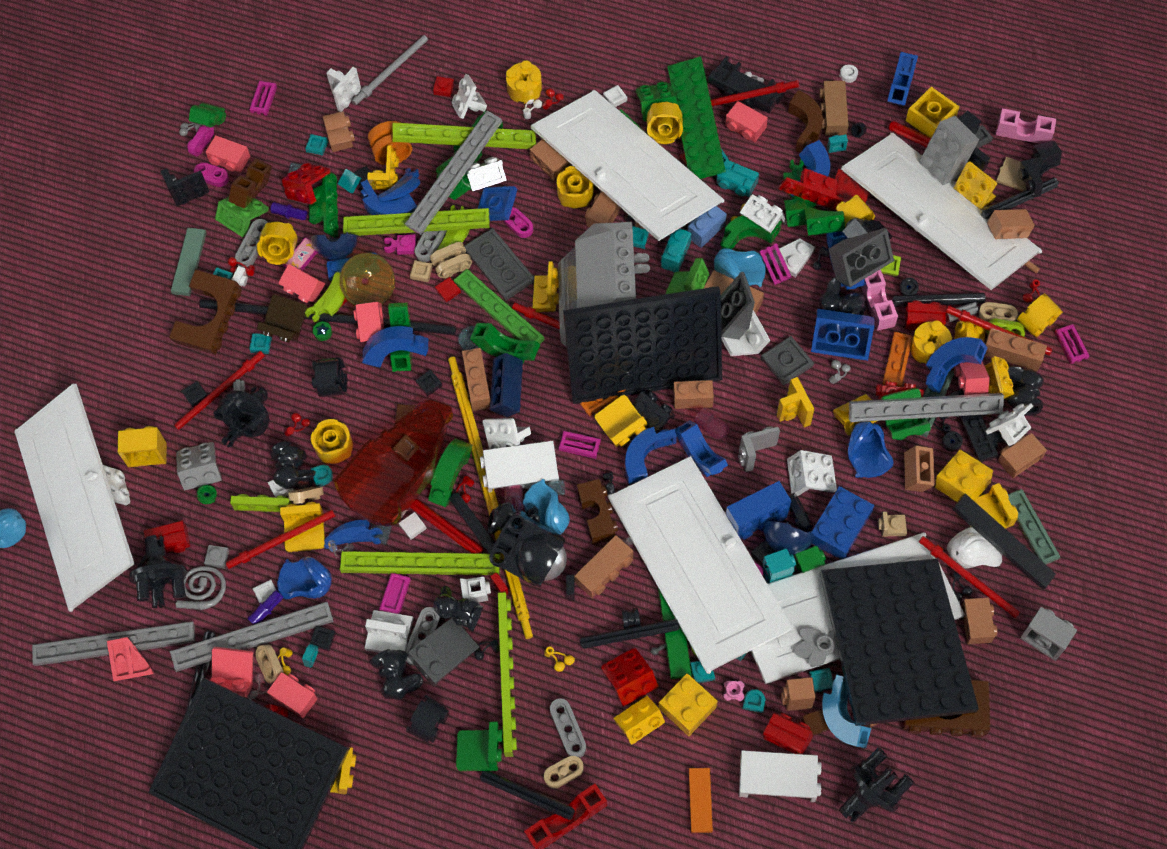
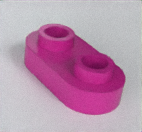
[187,126,214,157]
[194,163,229,187]
[503,207,533,238]

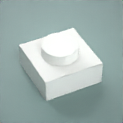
[232,266,248,287]

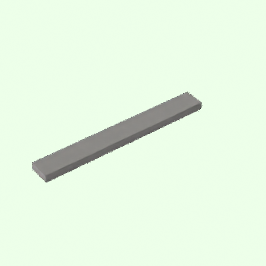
[405,111,502,235]
[849,393,1004,422]
[170,602,334,672]
[32,621,195,666]

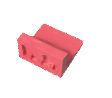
[210,647,253,698]

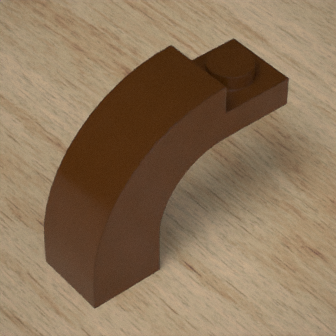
[788,90,823,153]

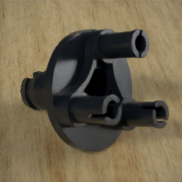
[213,386,270,447]
[129,535,187,608]
[840,747,915,823]

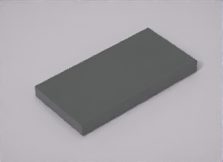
[465,228,534,301]

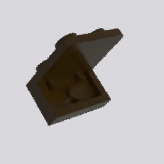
[257,295,308,343]

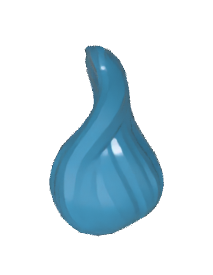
[714,248,766,287]
[523,479,569,534]
[0,508,26,548]

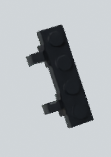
[950,389,1005,463]

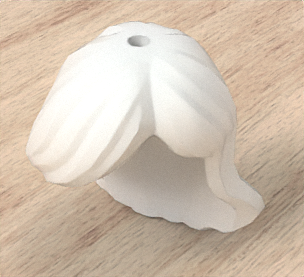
[947,527,1003,568]

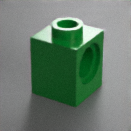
[794,546,826,573]

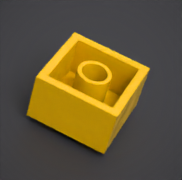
[906,86,959,138]
[118,426,167,467]
[935,450,993,502]
[659,673,718,736]

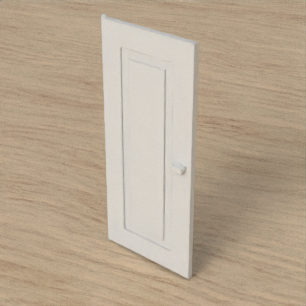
[531,90,724,241]
[841,133,1042,290]
[15,384,134,612]
[608,456,793,674]
[751,533,965,684]

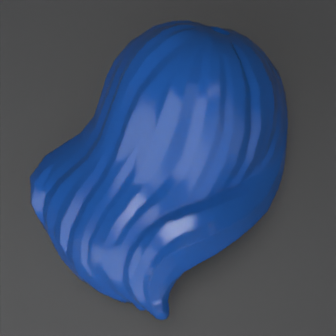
[848,421,894,478]
[277,556,332,599]

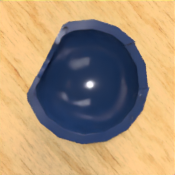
[310,232,358,260]
[764,521,815,555]

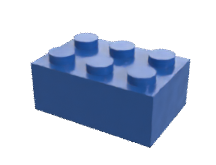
[811,309,874,361]
[726,481,791,540]
[811,486,874,560]

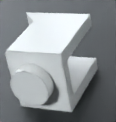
[460,577,491,602]

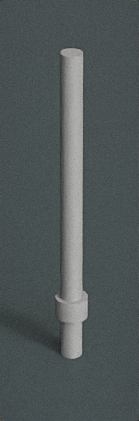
[351,35,428,106]

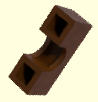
[228,159,272,209]
[577,479,618,545]

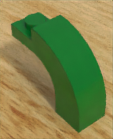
[720,215,782,250]
[388,302,412,372]
[470,323,540,363]
[428,438,473,507]

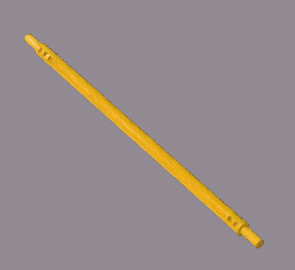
[448,357,533,639]

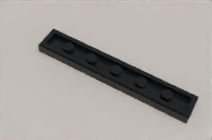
[952,493,1056,590]

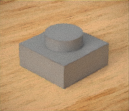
[204,545,230,569]

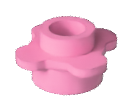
[724,681,744,701]

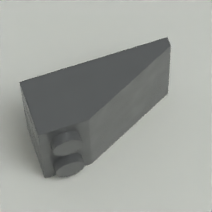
[829,228,894,287]
[721,272,755,340]
[407,617,479,687]

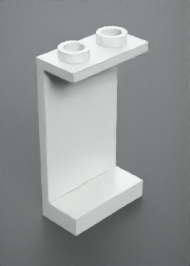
[480,441,559,493]
[739,751,821,802]

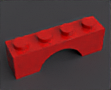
[524,784,607,849]

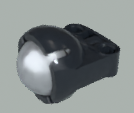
[489,511,567,587]

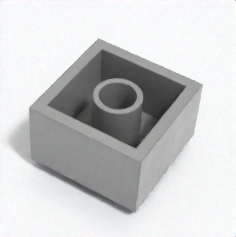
[1020,607,1077,661]

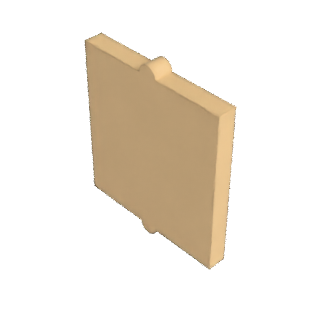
[996,157,1026,191]

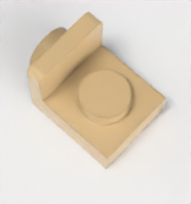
[878,512,907,537]

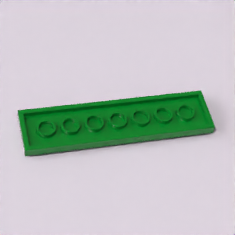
[668,56,726,179]

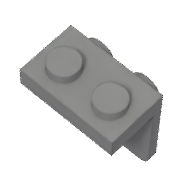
[738,427,780,472]
[176,442,222,491]

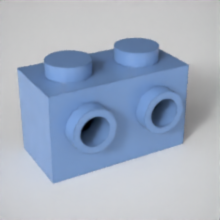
[688,206,727,248]

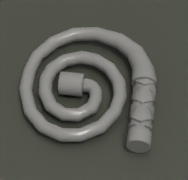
[176,566,226,610]

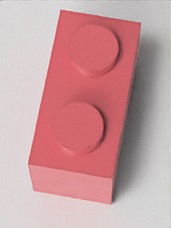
[725,101,768,142]
[206,135,250,173]
[278,264,326,303]
[354,302,385,343]
[954,362,989,395]
[267,672,317,719]

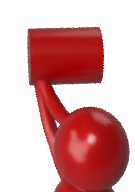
[542,89,564,110]
[228,257,255,276]
[1023,279,1040,303]
[284,413,310,436]
[456,476,474,503]

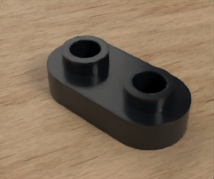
[789,493,813,530]

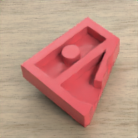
[107,637,154,681]

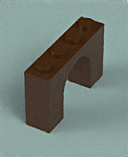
[169,269,242,355]
[903,680,990,738]

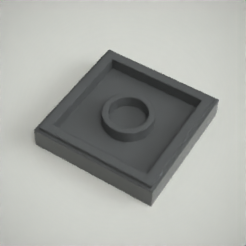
[761,336,814,386]

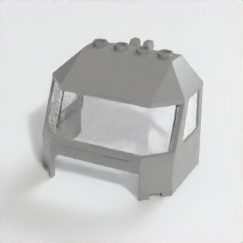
[558,222,650,347]

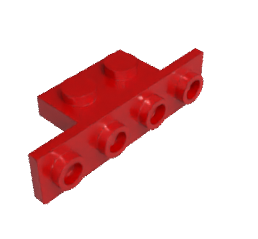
[779,168,849,211]

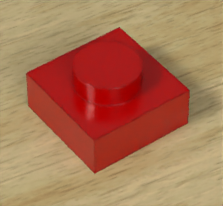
[433,76,455,97]

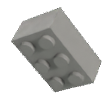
[919,116,979,185]

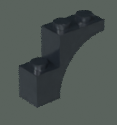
[1018,141,1062,198]

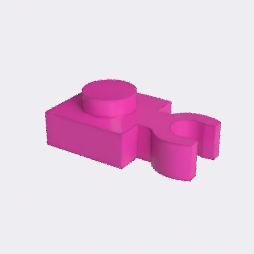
[384,235,416,255]

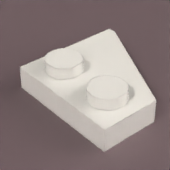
[767,239,815,278]

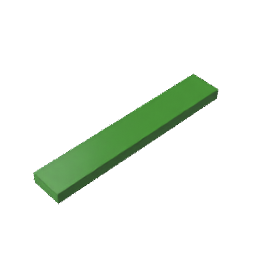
[454,269,545,344]

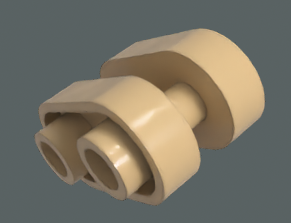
[430,242,472,279]

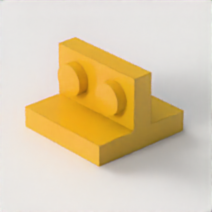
[777,377,814,428]

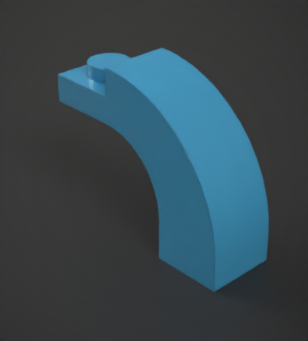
[822,675,871,749]

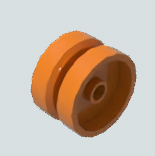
[368,121,413,165]

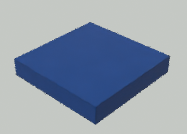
[478,186,518,221]

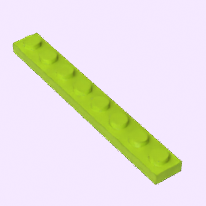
[392,123,536,149]
[343,208,490,236]
[340,551,500,575]
[498,592,517,757]

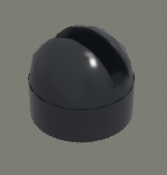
[851,122,867,138]

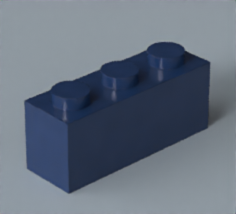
[490,353,523,417]

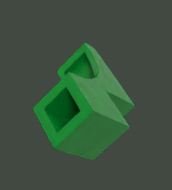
[784,198,845,236]

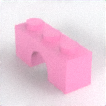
[996,108,1056,144]
[861,269,898,331]

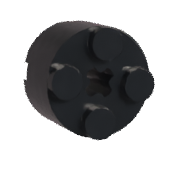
[312,357,348,397]
[406,695,449,744]

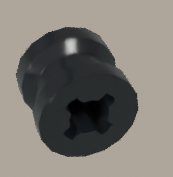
[622,607,640,628]

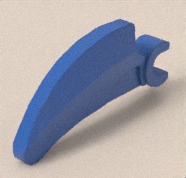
[378,168,420,202]
[324,520,383,549]

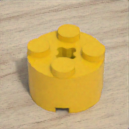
[506,61,542,104]
[647,102,683,144]
[557,166,593,208]
[836,195,875,228]
[257,222,297,265]
[1017,293,1063,338]
[910,321,952,364]
[311,419,353,464]

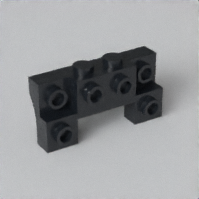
[708,56,787,113]

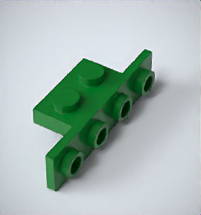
[309,172,339,238]

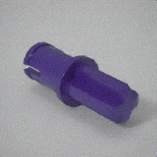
[270,202,307,220]
[248,590,283,625]

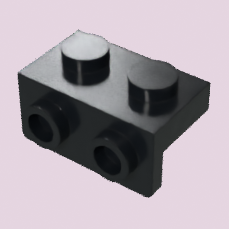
[632,391,676,433]

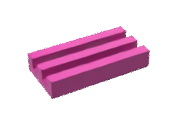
[249,81,277,116]
[760,243,792,285]
[1054,324,1089,364]
[559,431,601,459]

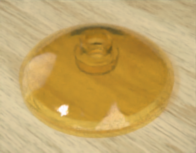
[339,253,395,306]

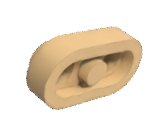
[979,302,1018,322]
[288,486,324,504]
[256,645,283,683]
[544,756,584,788]

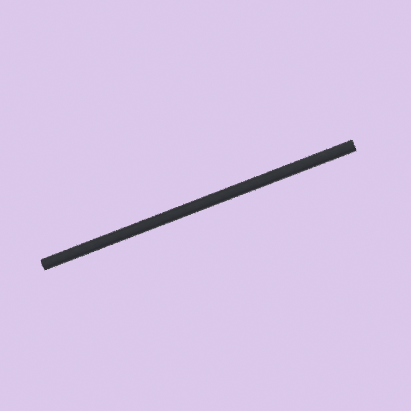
[200,299,456,335]

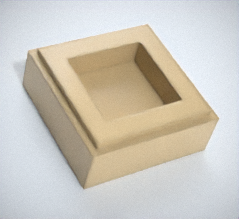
[410,260,433,282]

